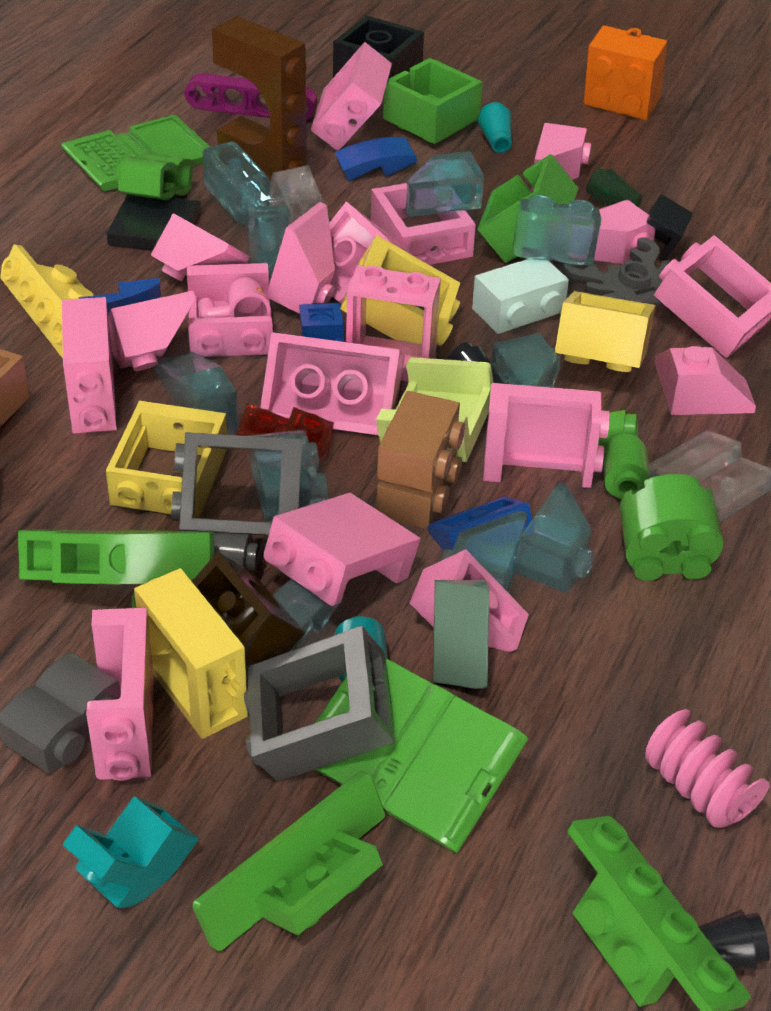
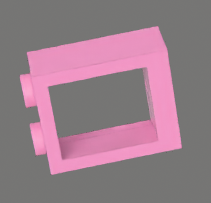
[311,42,392,151]
[371,177,476,265]
[654,235,771,359]
[346,265,441,382]
[62,297,117,434]

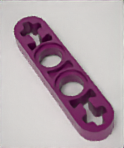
[184,73,318,120]

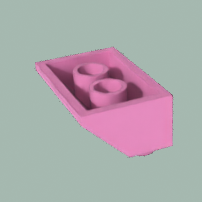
[259,332,405,436]

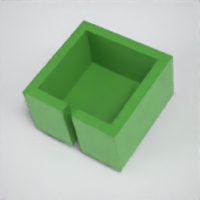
[383,58,482,144]
[477,154,578,263]

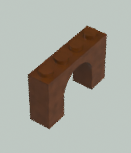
[212,16,307,191]

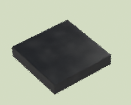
[107,195,201,251]

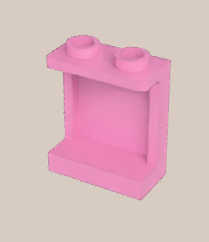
[187,263,273,358]
[483,383,610,488]
[263,493,421,606]
[86,608,154,781]

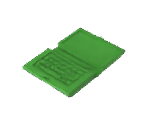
[61,115,218,192]
[315,659,529,854]

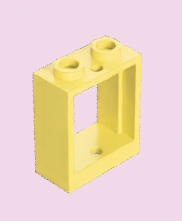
[340,235,460,346]
[106,401,227,518]
[134,568,248,739]

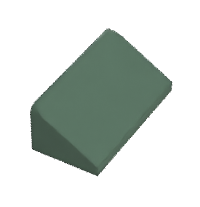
[433,580,489,689]

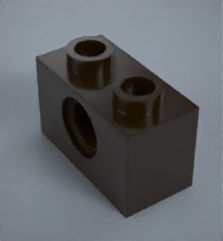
[192,552,305,664]

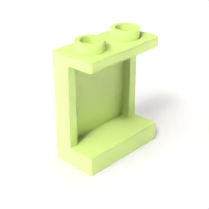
[376,357,493,462]

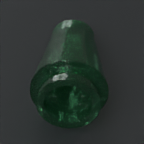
[586,167,643,207]

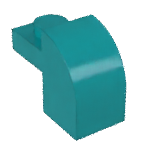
[62,796,200,908]

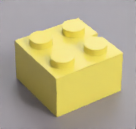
[555,291,656,372]

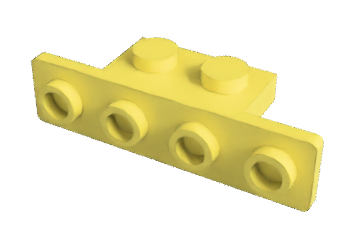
[0,244,94,358]

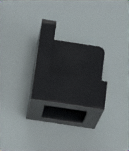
[646,194,693,261]

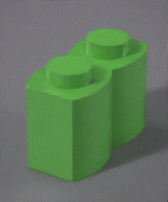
[116,153,193,200]

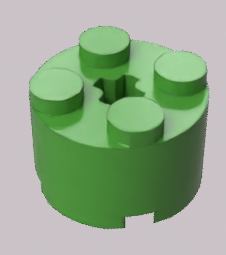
[619,474,723,581]

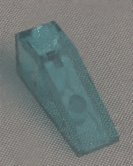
[153,352,238,435]

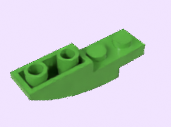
[18,529,214,584]

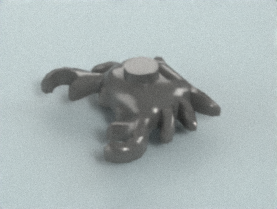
[562,237,670,306]

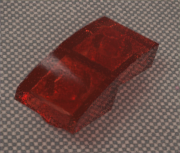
[235,403,334,458]

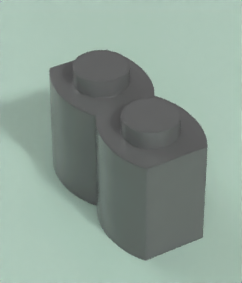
[0,652,121,774]

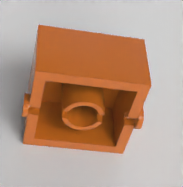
[584,25,668,120]

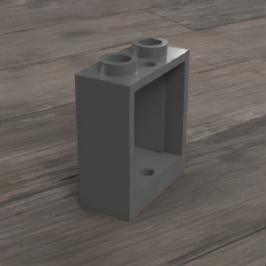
[171,432,302,536]
[244,626,395,782]

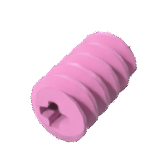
[645,709,770,828]

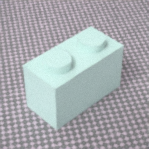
[472,255,569,334]

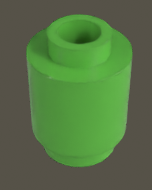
[603,433,650,499]

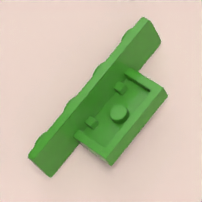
[193,771,385,951]
[567,816,751,1011]

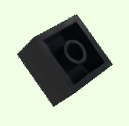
[333,15,424,79]

